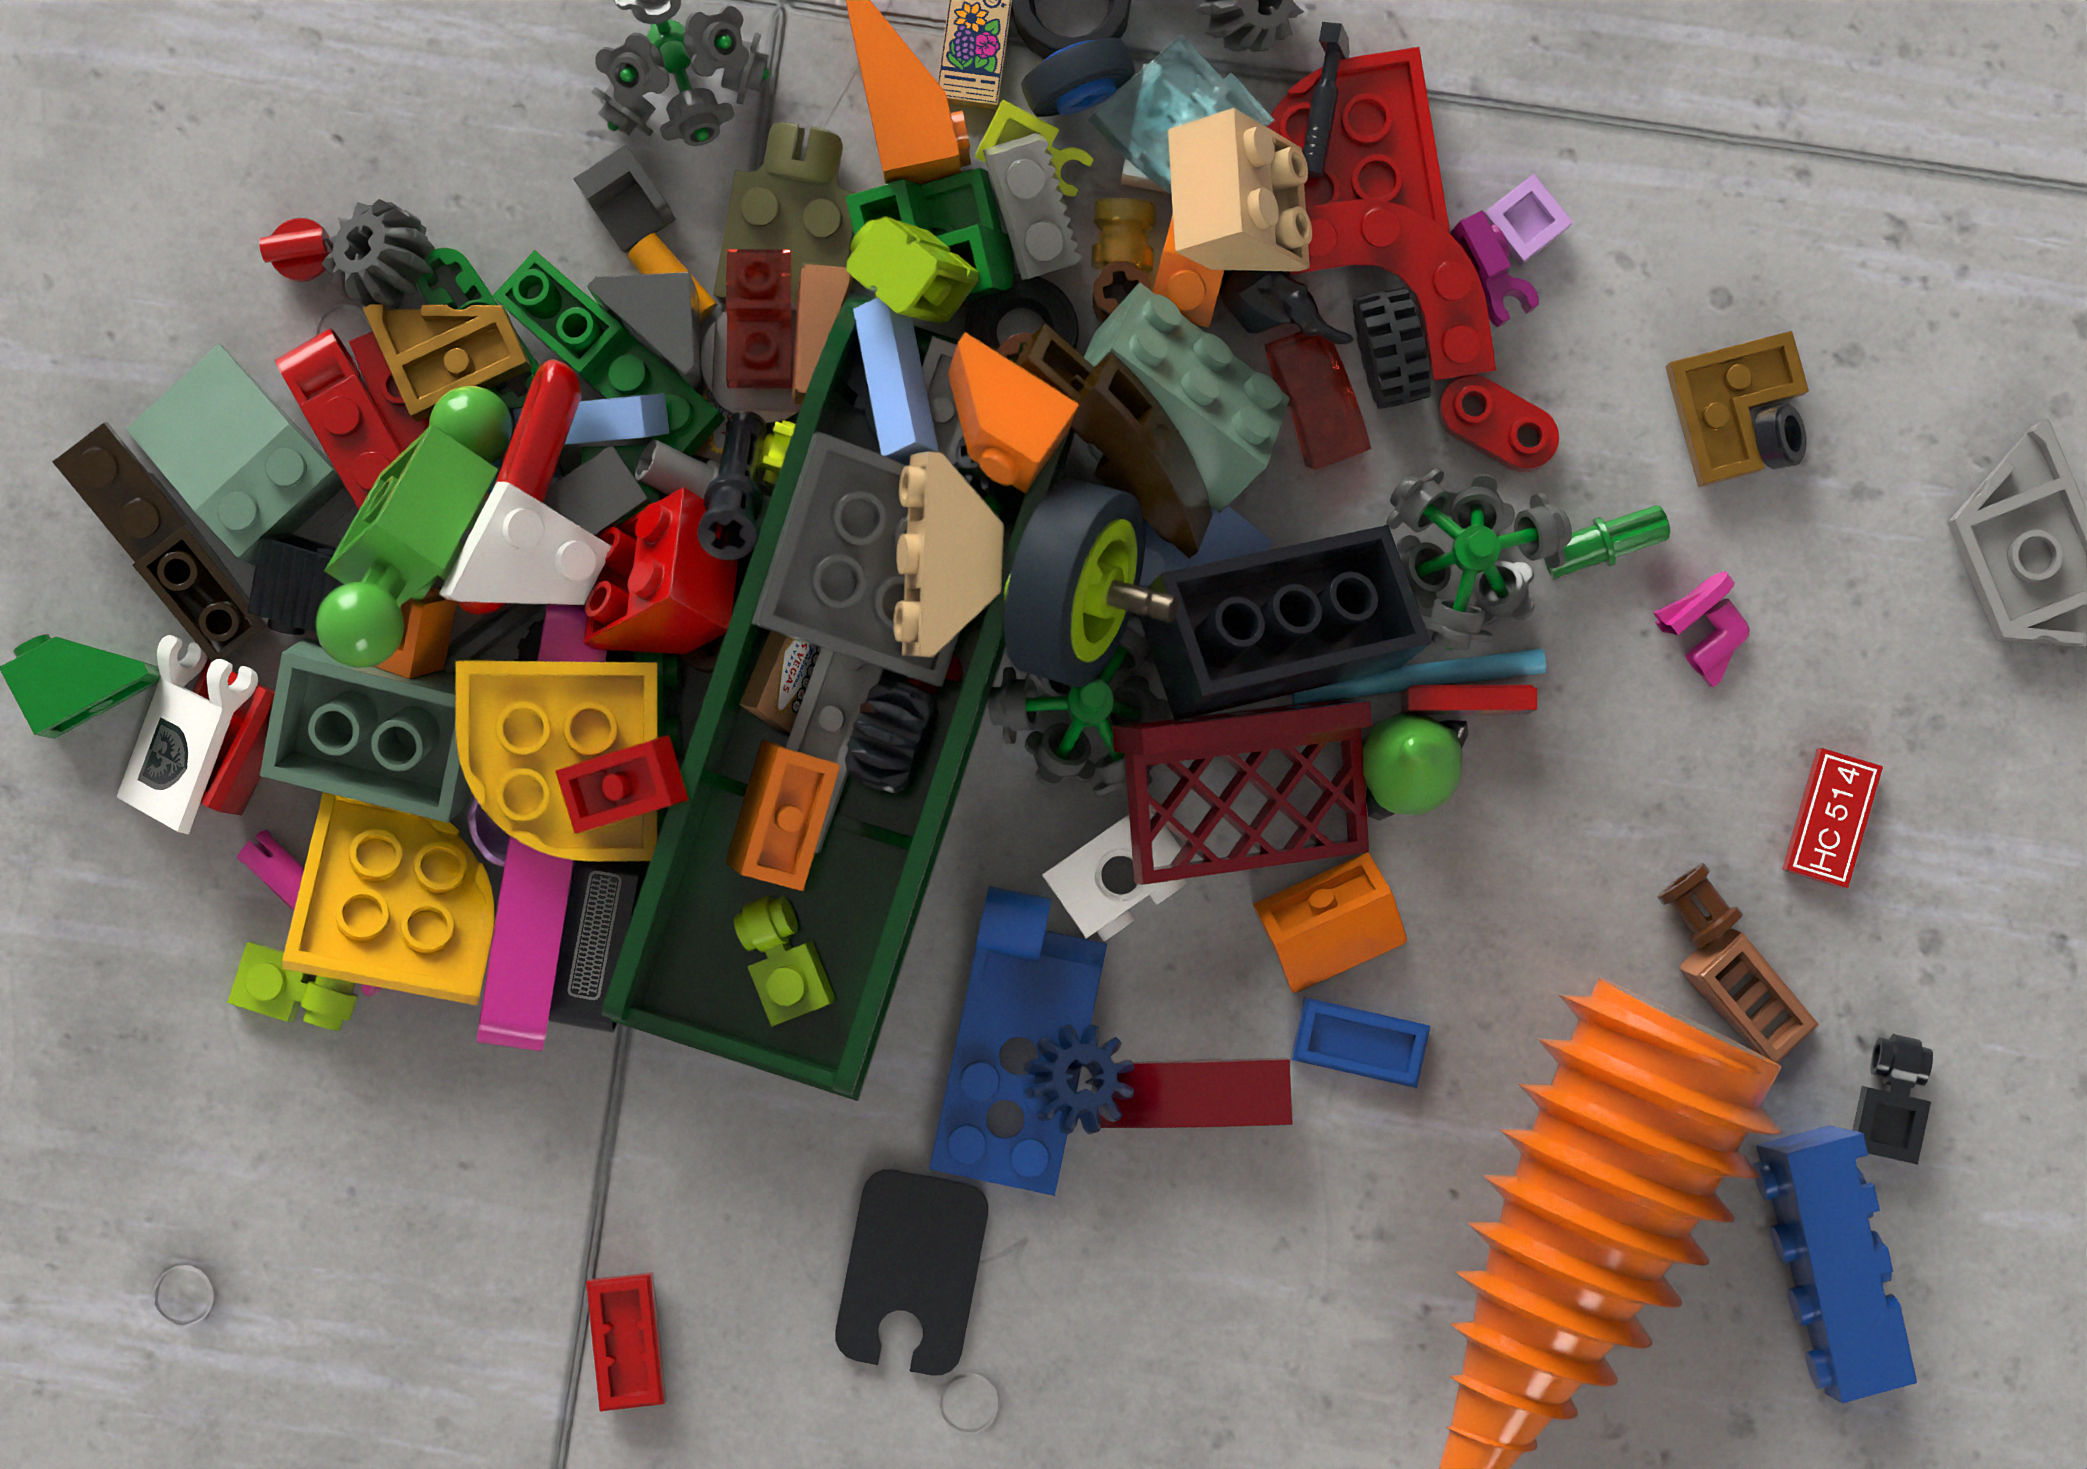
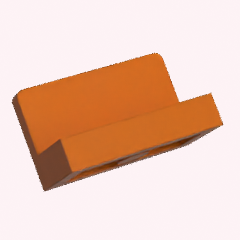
[726,739,841,891]
[1253,852,1407,993]

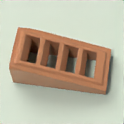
[791,264,853,405]
[1679,928,1819,1064]

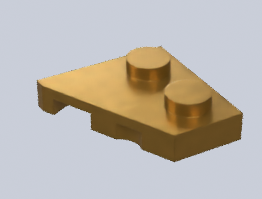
[363,304,532,422]

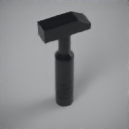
[1302,22,1350,178]

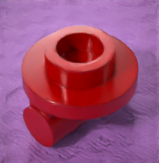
[259,218,332,282]

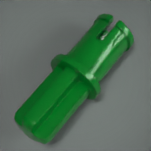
[1544,505,1671,580]

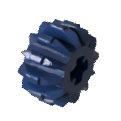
[1024,1024,1134,1135]

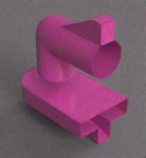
[1652,571,1750,687]

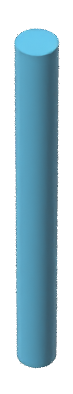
[1292,648,1546,704]

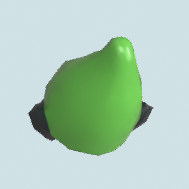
[1362,712,1469,821]

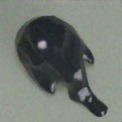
[1219,270,1354,345]

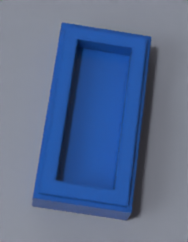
[1290,997,1431,1088]

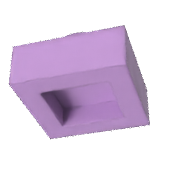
[1484,174,1573,266]

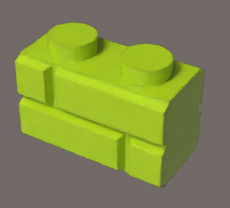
[846,217,979,324]

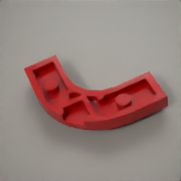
[1287,199,1496,381]

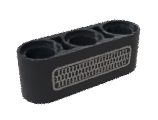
[548,860,648,1033]

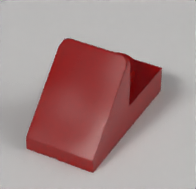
[555,735,689,834]

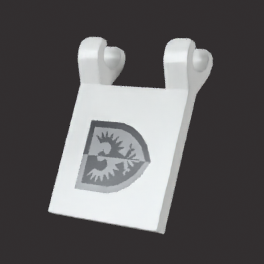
[117,635,258,835]

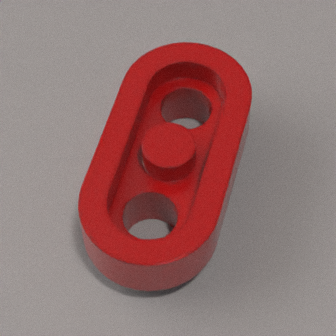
[1438,375,1559,472]

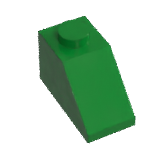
[0,634,161,739]

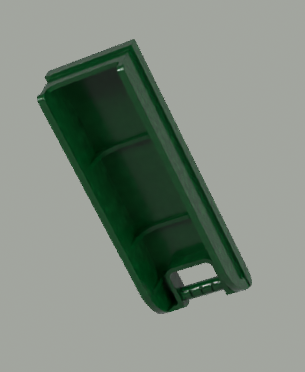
[602,290,1076,1101]

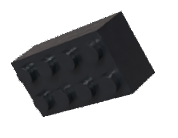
[1138,525,1431,721]

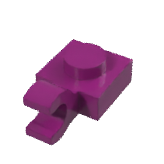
[1450,210,1539,328]

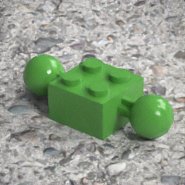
[316,386,513,668]

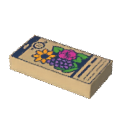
[937,0,1012,110]

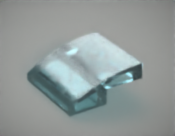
[1088,35,1274,195]

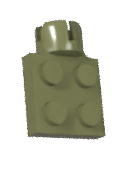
[713,122,857,305]

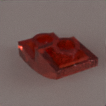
[726,249,792,389]
[1264,331,1372,470]

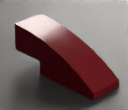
[1099,1057,1293,1128]

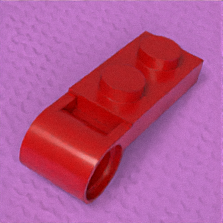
[275,328,402,510]

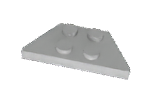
[1947,419,2087,647]

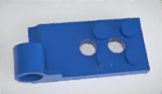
[929,886,1107,1196]

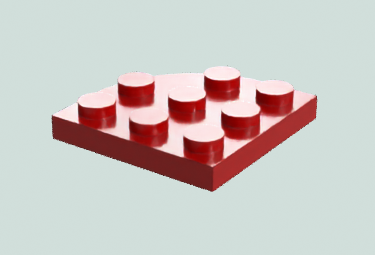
[1264,47,1450,232]

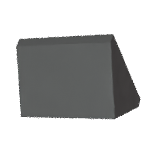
[587,272,703,391]

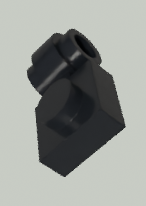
[1852,1034,1933,1165]

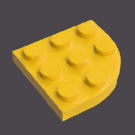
[455,661,657,861]
[282,792,494,1006]

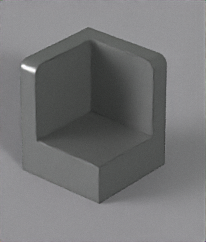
[573,143,676,252]

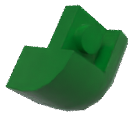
[845,167,1014,302]

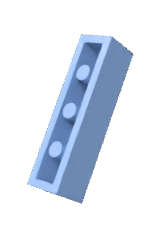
[853,298,939,466]
[513,393,669,444]

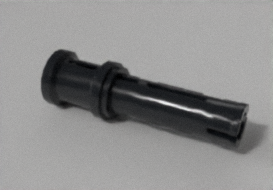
[697,411,767,560]

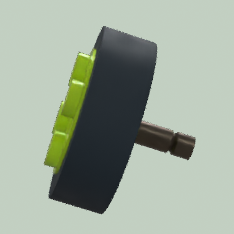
[1004,478,1179,687]

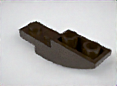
[1016,323,1213,559]
[52,422,267,662]

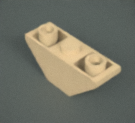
[894,452,1004,657]

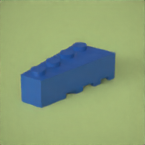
[1753,1125,1917,1403]

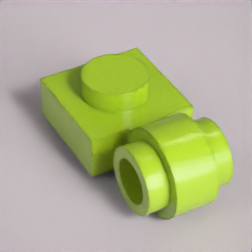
[734,895,836,1027]
[227,942,358,1031]

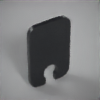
[835,1169,988,1376]

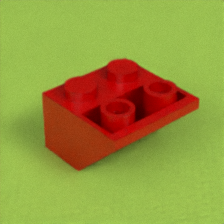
[583,487,738,654]

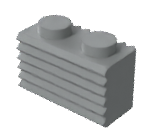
[983,133,1082,280]

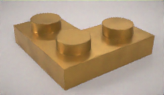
[1665,331,1809,487]

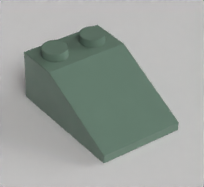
[126,344,345,566]

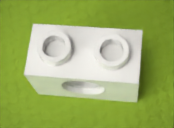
[1042,811,1187,941]

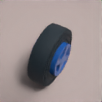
[1021,37,1135,117]

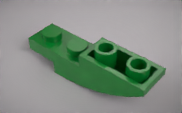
[492,250,725,457]

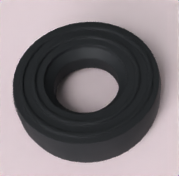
[965,274,1079,357]

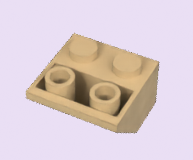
[1168,108,1312,271]

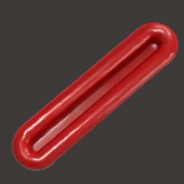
[458,360,582,615]

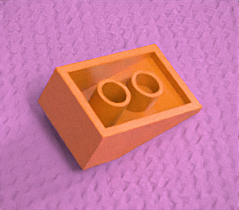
[846,0,971,185]

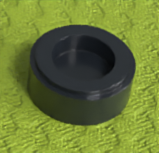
[1755,403,1807,469]

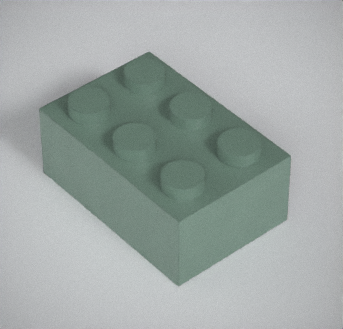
[1084,283,1290,513]
[260,638,470,823]

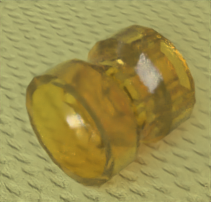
[1091,198,1157,273]

